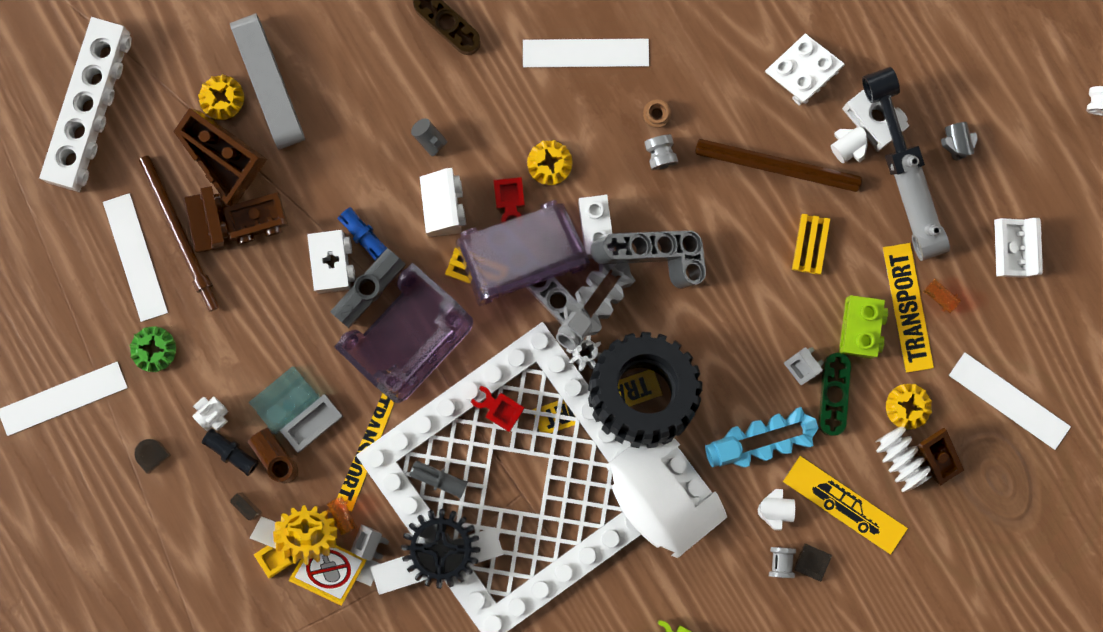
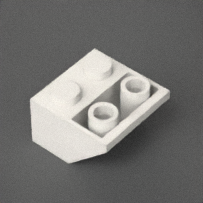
[420,168,466,237]

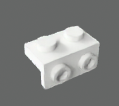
[994,218,1043,278]

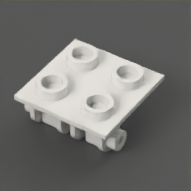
[765,34,845,105]

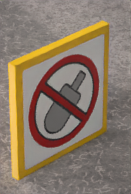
[289,545,367,606]

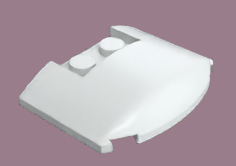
[607,438,727,558]

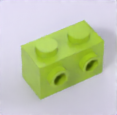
[839,295,888,359]

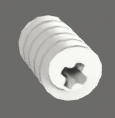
[875,426,932,493]

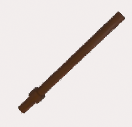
[139,156,219,312]

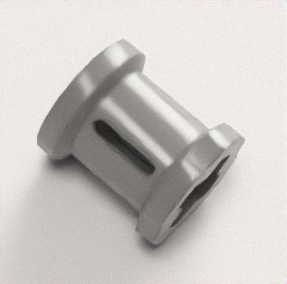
[769,547,796,578]

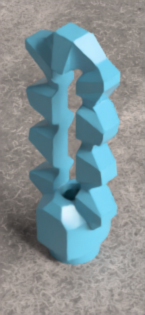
[705,407,819,468]

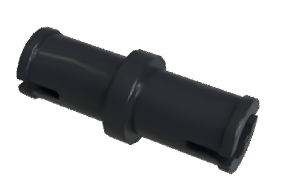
[202,428,259,476]

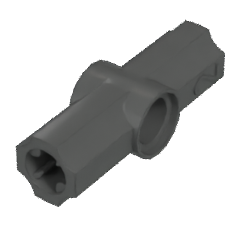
[330,248,406,328]

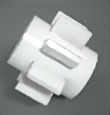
[566,335,602,371]
[192,396,229,432]

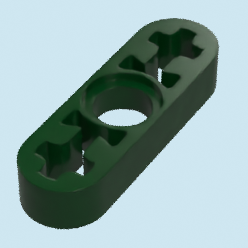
[819,353,851,436]

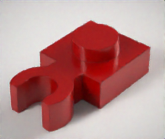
[493,177,525,227]
[471,386,525,432]

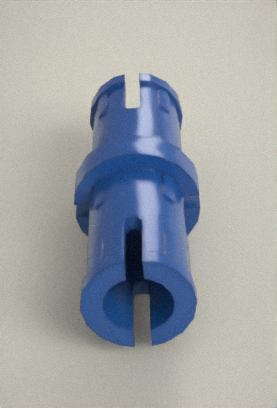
[337,207,387,261]

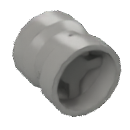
[644,134,679,170]

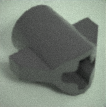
[411,118,448,157]
[941,122,978,161]

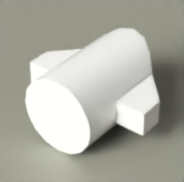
[831,127,868,163]
[758,489,795,531]

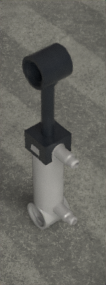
[862,67,950,261]

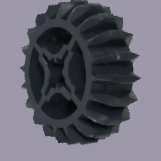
[401,509,481,589]

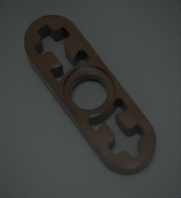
[413,0,480,55]

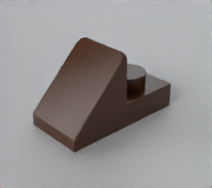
[917,428,964,486]

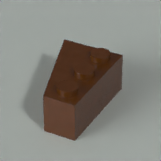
[173,108,268,205]

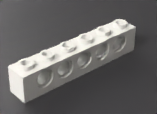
[39,17,132,192]

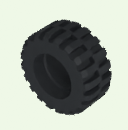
[588,332,702,448]

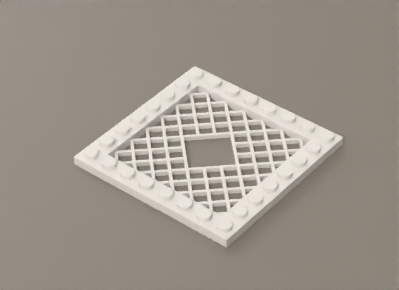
[356,322,641,632]

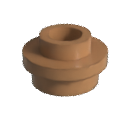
[643,99,671,128]

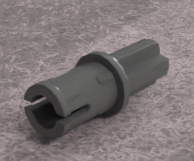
[410,461,468,499]

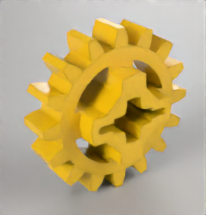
[273,505,337,565]

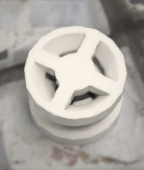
[1087,86,1103,116]

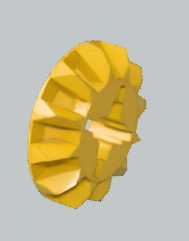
[198,74,244,120]
[527,140,572,185]
[886,384,932,430]

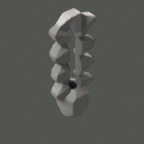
[556,263,635,350]

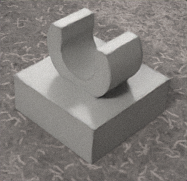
[784,347,824,385]
[351,524,389,561]

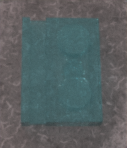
[248,366,320,435]

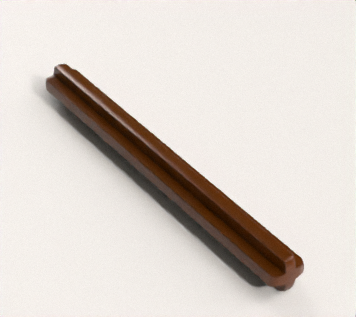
[695,139,862,192]

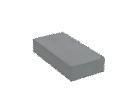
[280,394,344,453]

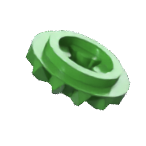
[129,326,176,372]

